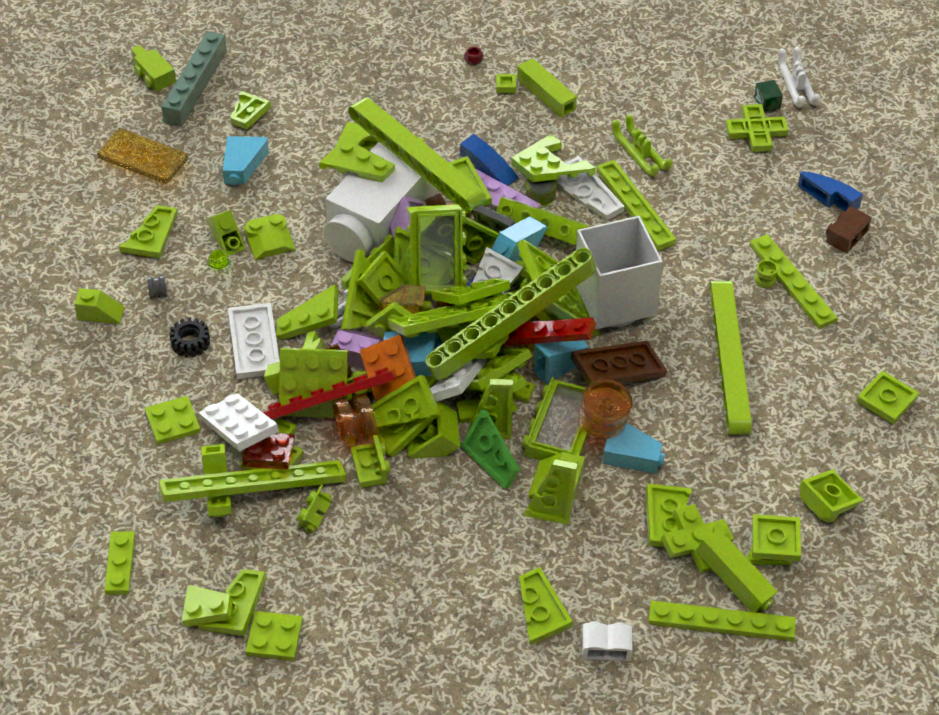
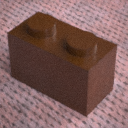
[825,206,872,254]

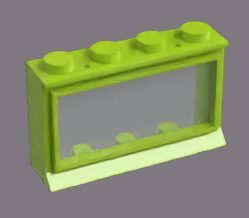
[407,204,466,298]
[522,377,604,460]

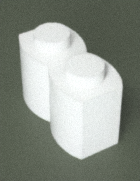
[582,621,632,661]

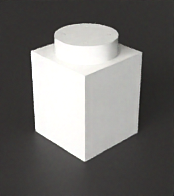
[576,216,663,329]

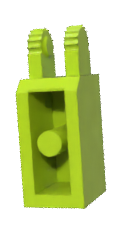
[132,46,176,92]

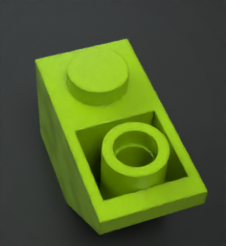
[206,210,246,256]

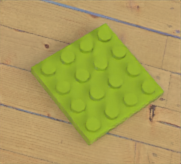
[517,239,601,337]

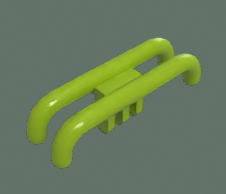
[612,114,673,177]

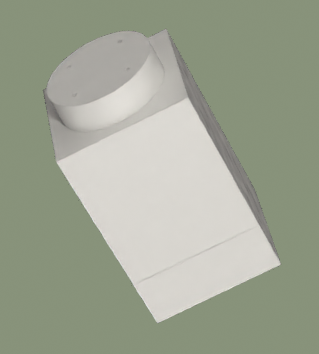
[324,142,435,262]

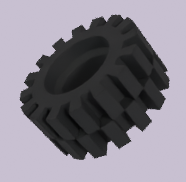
[169,318,210,357]

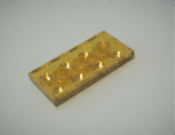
[97,127,188,184]

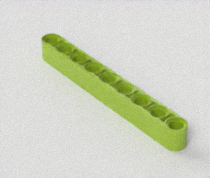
[348,97,486,213]
[425,248,597,380]
[709,281,752,435]

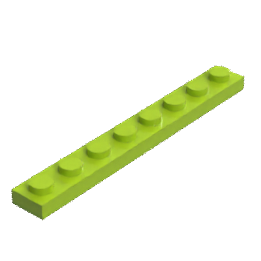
[158,460,346,502]

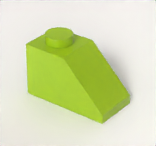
[74,288,124,324]

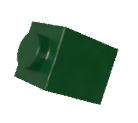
[754,80,783,112]

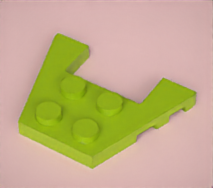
[511,134,596,182]

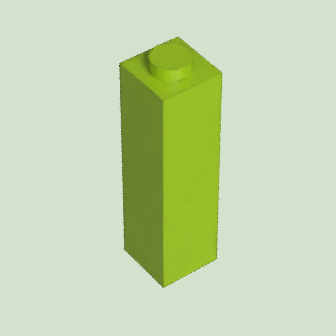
[517,58,577,118]
[696,528,778,613]

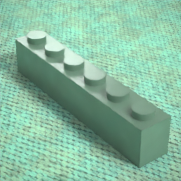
[161,31,227,127]

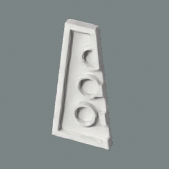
[553,156,624,220]
[473,247,523,298]
[430,358,490,402]

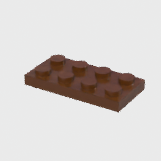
[570,341,668,388]

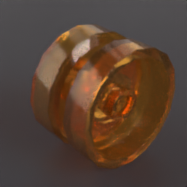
[578,379,633,438]
[332,392,378,449]

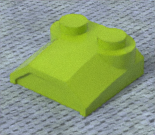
[244,214,296,261]
[799,469,864,522]

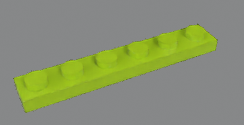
[596,159,676,251]
[749,234,838,329]
[648,600,796,642]

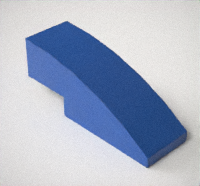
[460,133,518,186]
[798,171,863,211]

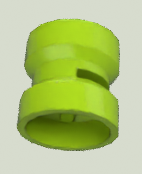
[755,260,778,288]

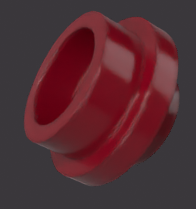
[464,46,484,64]

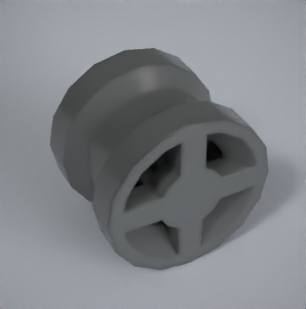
[147,275,167,298]

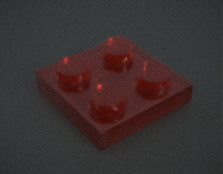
[242,433,295,470]

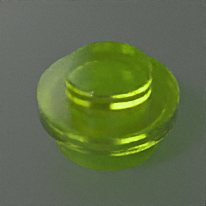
[208,249,229,269]

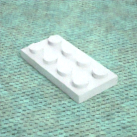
[228,303,280,379]
[199,393,279,451]

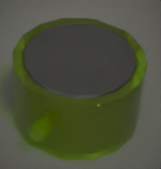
[526,178,557,206]

